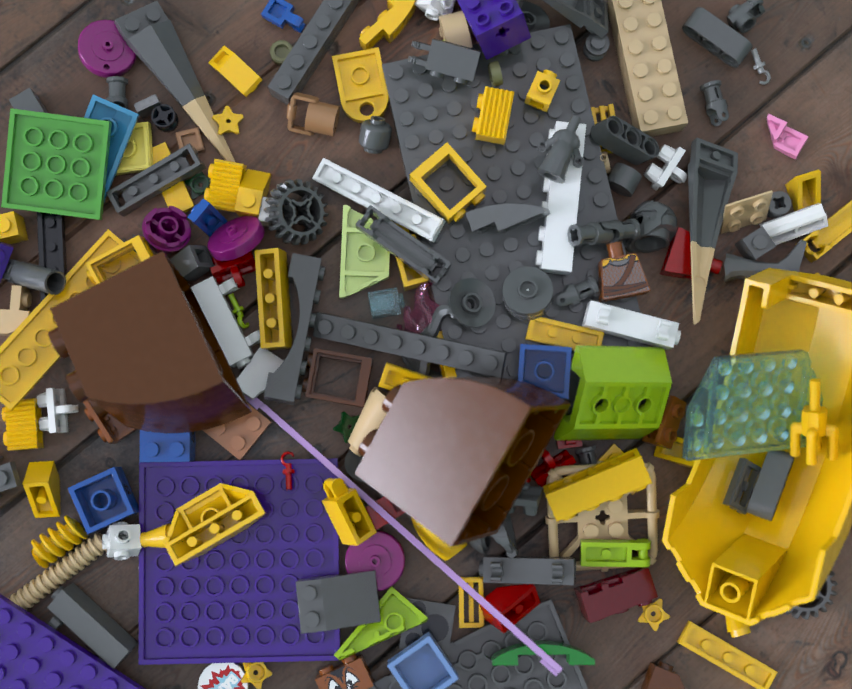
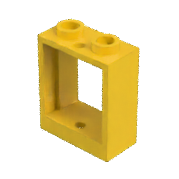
[409,142,487,224]
[85,235,154,284]

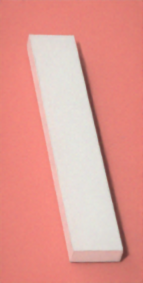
[312,158,446,243]

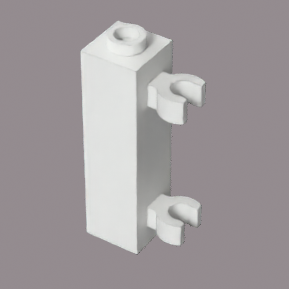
[191,276,260,369]
[581,300,681,350]

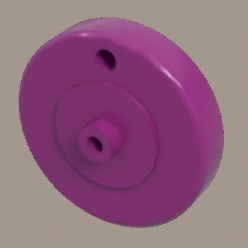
[78,20,137,78]
[207,216,265,261]
[345,530,405,591]

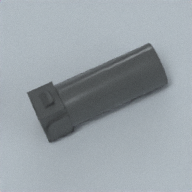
[2,259,66,295]

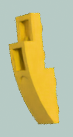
[359,0,417,50]

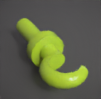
[228,293,249,329]

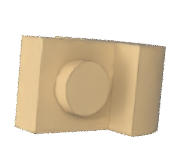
[438,11,473,48]
[0,285,32,336]

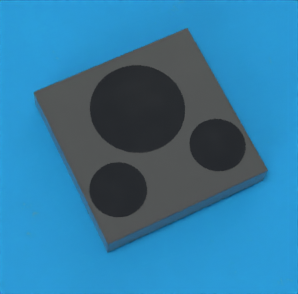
[399,597,456,656]

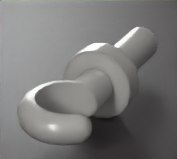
[751,48,771,85]

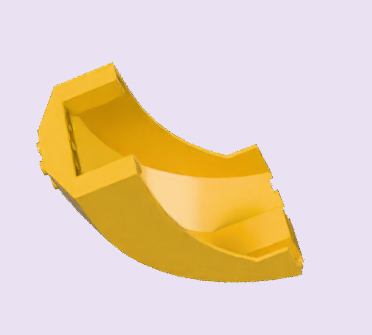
[662,268,852,626]

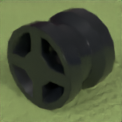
[151,104,179,132]

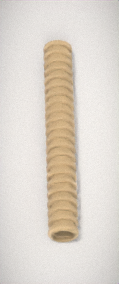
[8,532,107,611]

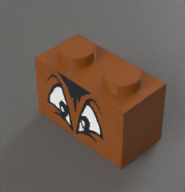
[315,654,375,689]

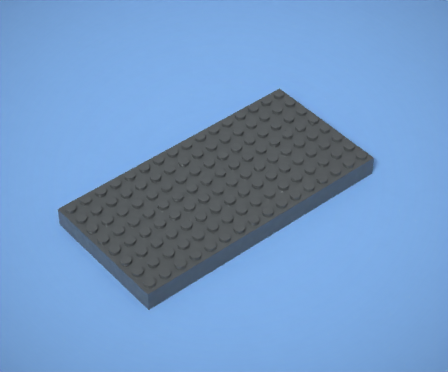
[382,24,648,415]

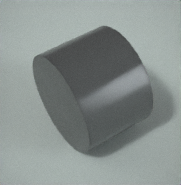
[608,163,642,197]

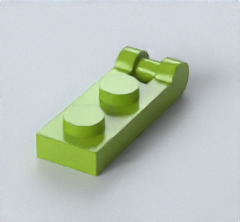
[580,538,651,567]

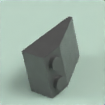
[296,570,381,634]

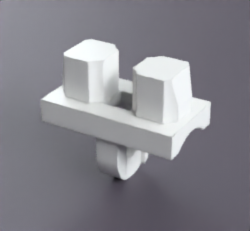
[643,144,687,191]
[37,388,79,433]

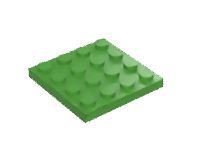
[1,108,112,220]

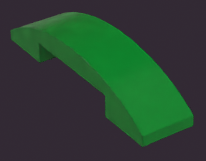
[491,640,595,666]

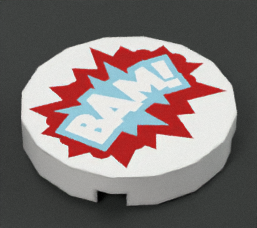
[198,663,249,689]

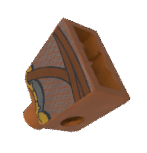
[598,242,650,303]

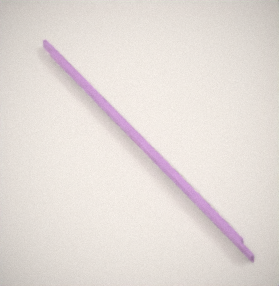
[244,395,563,676]

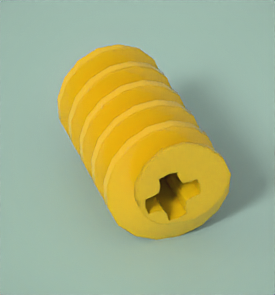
[31,515,88,569]

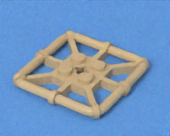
[545,461,660,572]

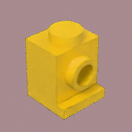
[524,70,560,113]

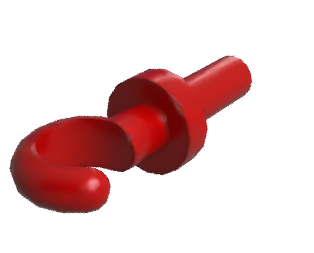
[281,451,295,490]

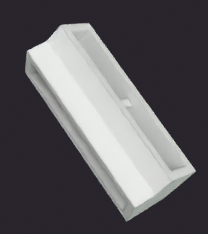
[759,203,828,245]

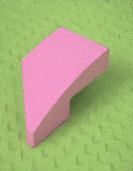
[766,114,808,160]

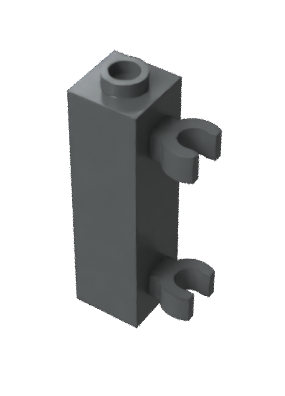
[479,555,576,585]
[47,583,138,669]

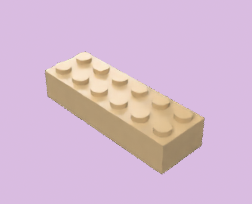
[607,0,688,137]

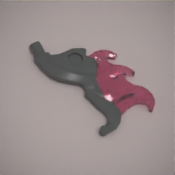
[396,282,455,376]

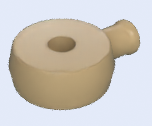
[600,152,611,174]

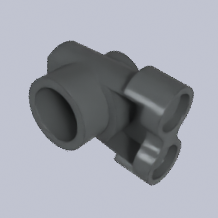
[726,0,765,33]

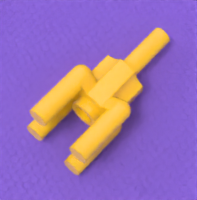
[790,378,839,466]

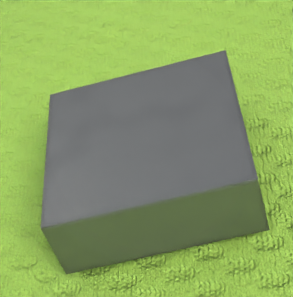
[134,95,162,119]

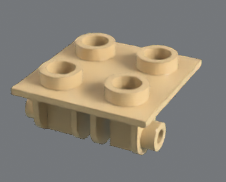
[720,190,773,234]

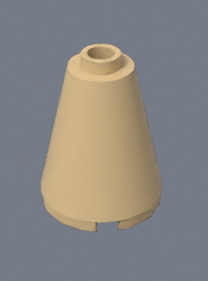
[348,386,387,457]

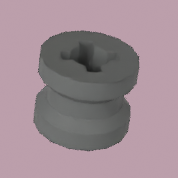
[767,191,791,218]

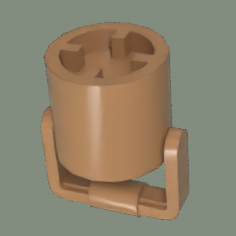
[286,92,340,137]

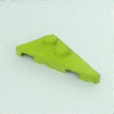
[334,586,429,660]

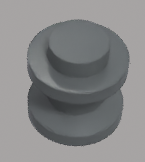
[583,33,610,61]

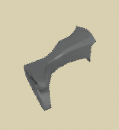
[724,239,807,283]

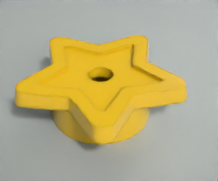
[212,106,244,135]
[638,599,670,631]
[241,662,272,689]

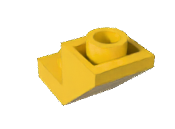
[208,45,262,97]

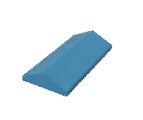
[84,95,140,202]

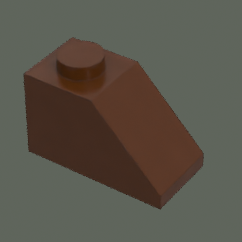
[641,661,685,689]

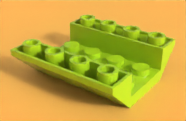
[554,345,672,440]

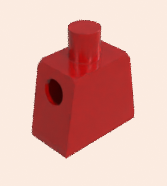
[660,227,723,280]

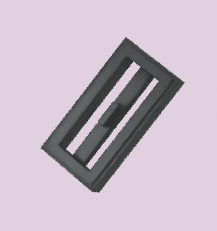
[723,458,761,514]

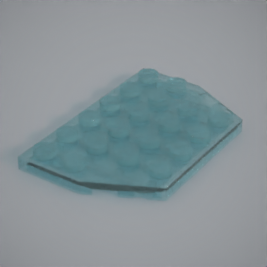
[682,349,823,461]

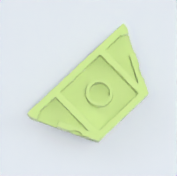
[339,205,390,299]

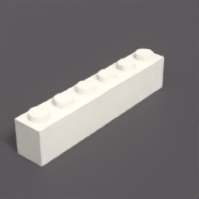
[536,121,586,276]

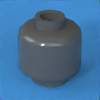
[359,116,392,154]

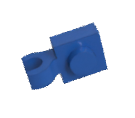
[261,0,306,33]

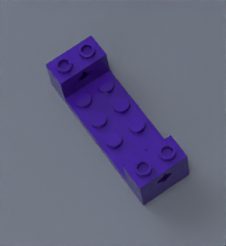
[457,0,531,60]

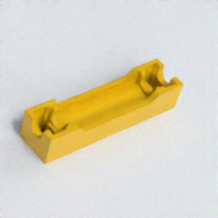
[795,200,852,263]

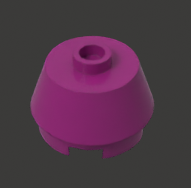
[142,206,191,254]

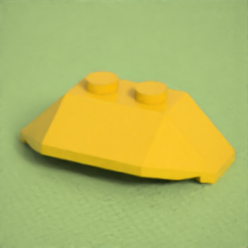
[164,483,266,566]

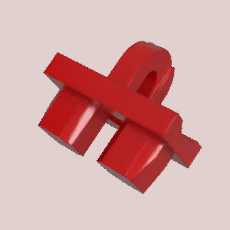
[210,252,256,288]
[530,449,576,487]

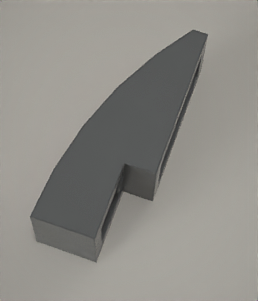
[465,203,550,233]

